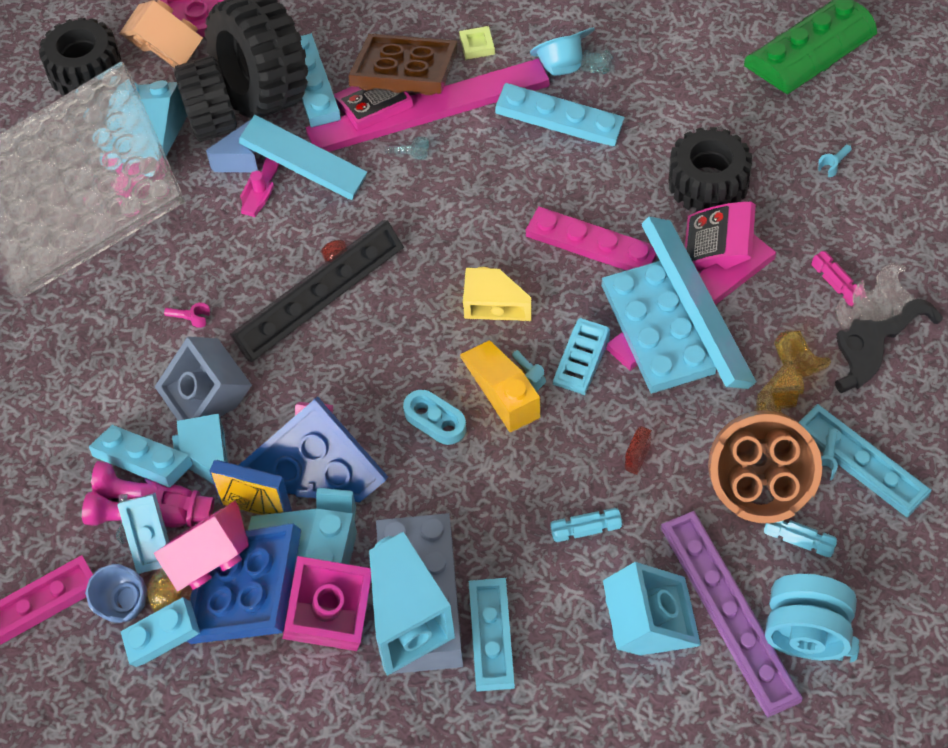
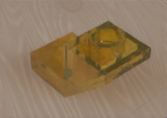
[755,361,804,413]

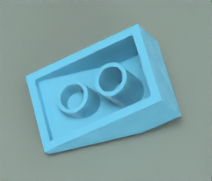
[101,80,188,167]
[248,509,357,588]

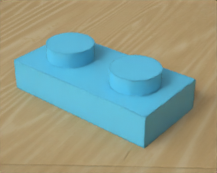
[117,493,169,574]
[120,597,200,667]

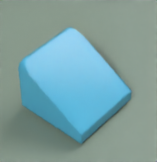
[316,488,356,518]

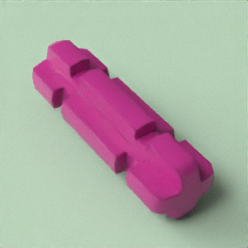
[811,251,865,307]

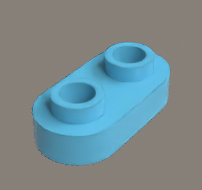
[403,390,466,445]

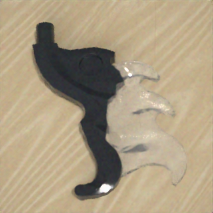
[835,263,943,393]

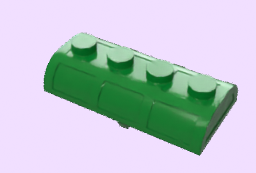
[744,0,877,95]

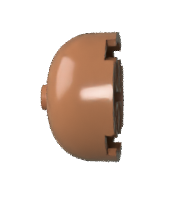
[708,410,822,523]

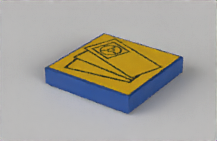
[209,460,292,515]

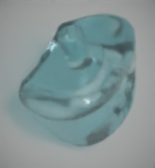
[580,50,613,75]

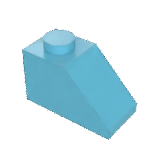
[172,414,228,485]

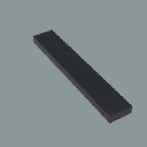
[230,220,404,362]

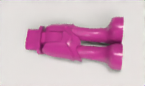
[82,461,215,528]

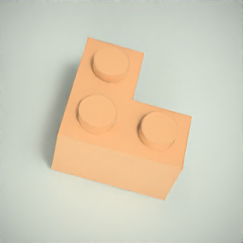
[119,0,203,68]

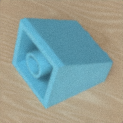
[369,532,455,676]

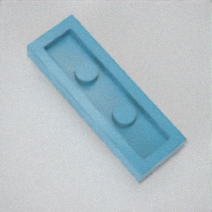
[89,425,193,488]
[469,578,515,692]

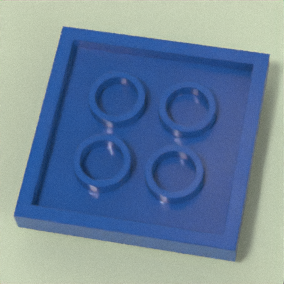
[187,523,301,644]

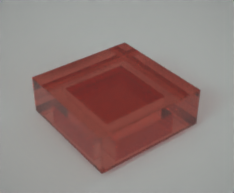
[625,426,652,475]

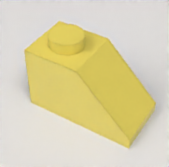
[463,267,532,321]

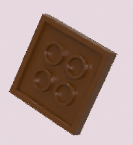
[349,33,457,95]

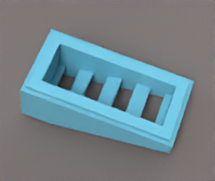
[553,318,610,395]

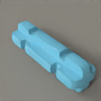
[550,508,622,542]
[764,520,837,557]

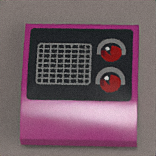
[333,86,413,131]
[685,202,756,272]

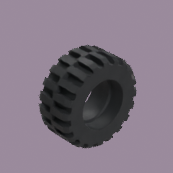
[205,0,308,118]

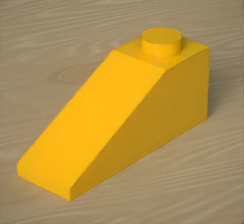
[460,340,540,433]

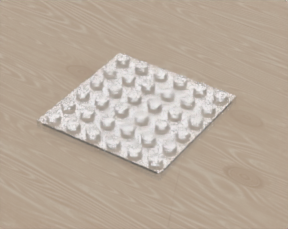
[0,61,186,300]

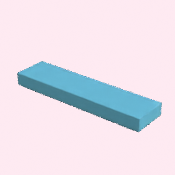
[239,115,367,200]
[799,404,932,518]

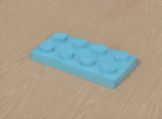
[601,261,716,394]

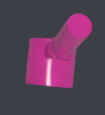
[164,303,210,327]

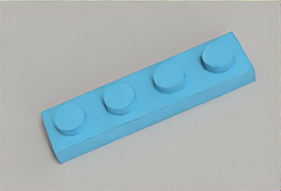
[301,33,341,128]
[495,83,624,146]

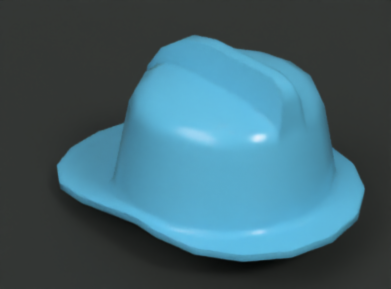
[530,27,595,76]

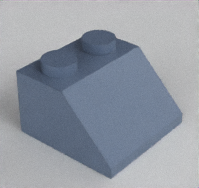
[155,337,252,421]

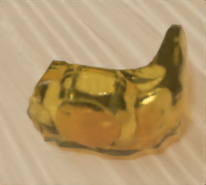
[774,330,831,378]
[147,568,182,613]

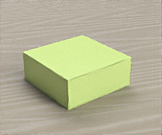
[459,26,495,60]

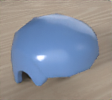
[85,564,148,623]

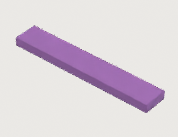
[661,511,803,718]

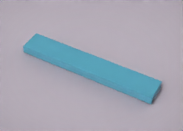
[642,216,756,389]

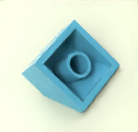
[603,562,701,655]

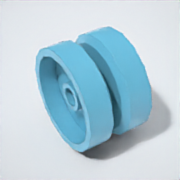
[765,574,857,661]

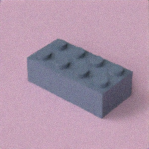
[376,513,463,674]

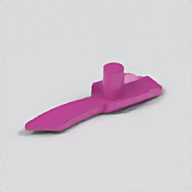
[240,157,280,217]

